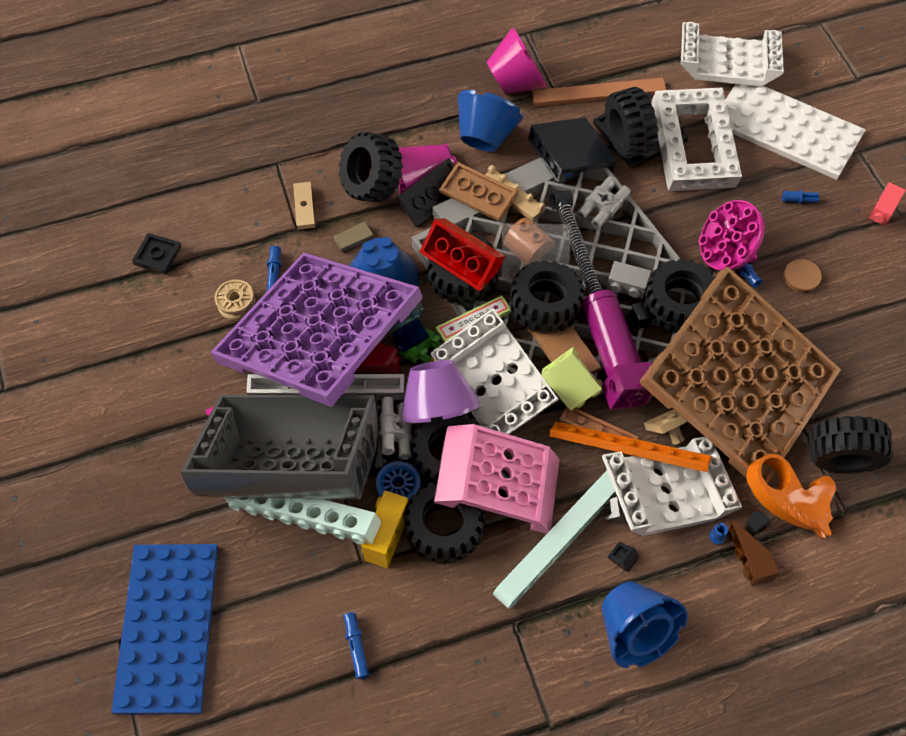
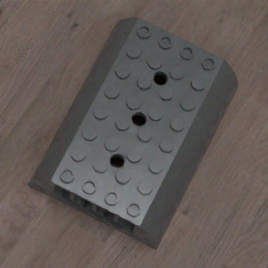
[181,395,377,500]

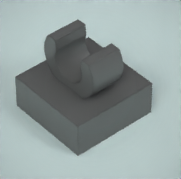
[604,497,627,524]

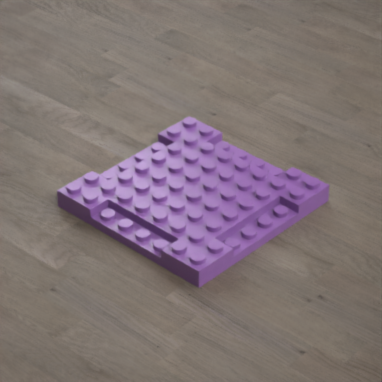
[210,252,423,407]

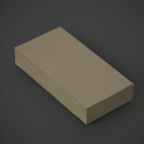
[333,222,373,252]

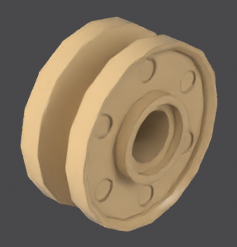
[214,280,256,321]

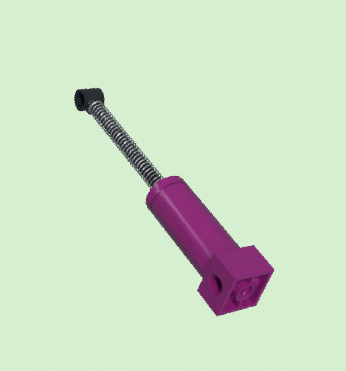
[549,190,653,410]

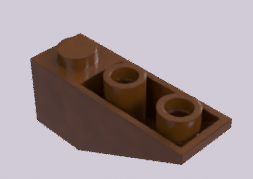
[727,521,780,586]

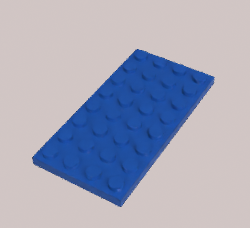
[111,544,218,715]

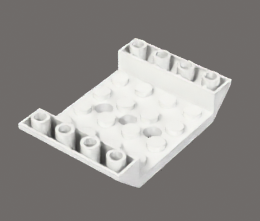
[681,22,784,86]
[430,309,559,434]
[602,437,742,536]

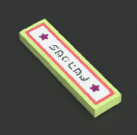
[436,296,511,343]

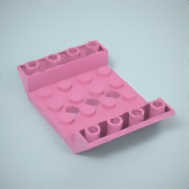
[434,424,560,534]

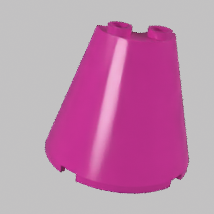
[399,143,457,195]

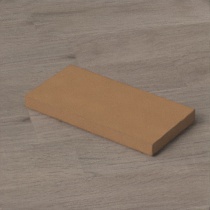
[439,162,519,222]
[528,326,601,374]

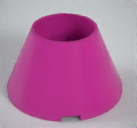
[486,27,547,95]

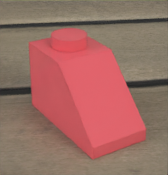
[869,182,906,226]

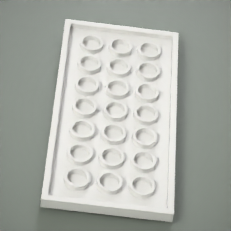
[725,84,866,180]

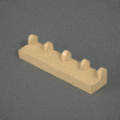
[485,165,545,222]

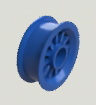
[376,461,421,504]

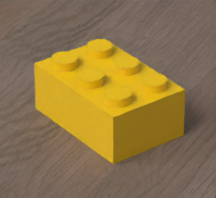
[360,491,409,569]

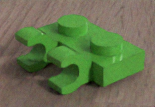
[399,327,443,363]

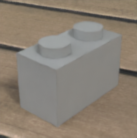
[607,261,651,299]

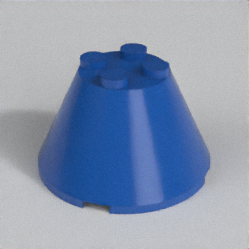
[349,237,419,286]

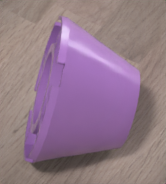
[401,360,480,423]

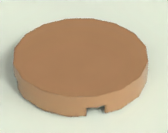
[783,259,822,293]

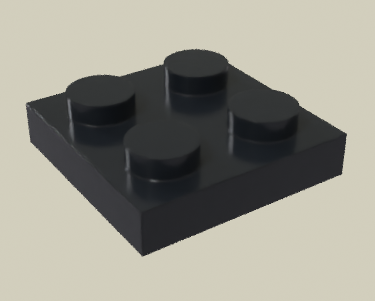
[132,233,182,274]

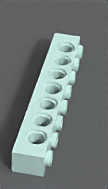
[223,497,382,545]

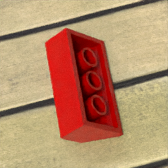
[419,218,506,291]

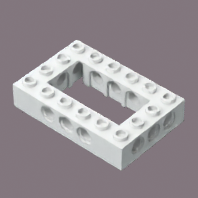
[652,88,742,191]

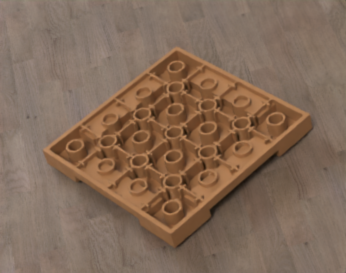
[639,267,841,484]

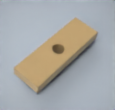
[293,182,315,230]

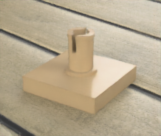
[644,409,688,444]

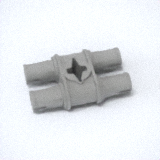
[577,177,631,229]

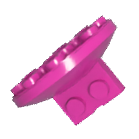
[699,200,765,271]

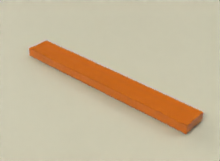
[549,421,712,472]

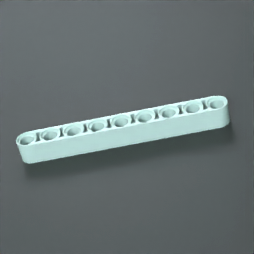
[493,471,617,609]

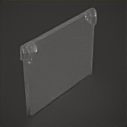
[502,223,571,279]

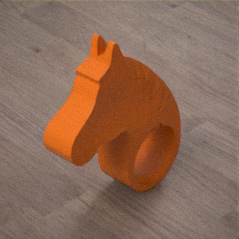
[747,454,836,538]

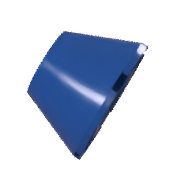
[457,90,524,152]
[601,582,688,669]

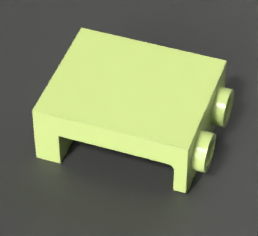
[541,347,603,411]

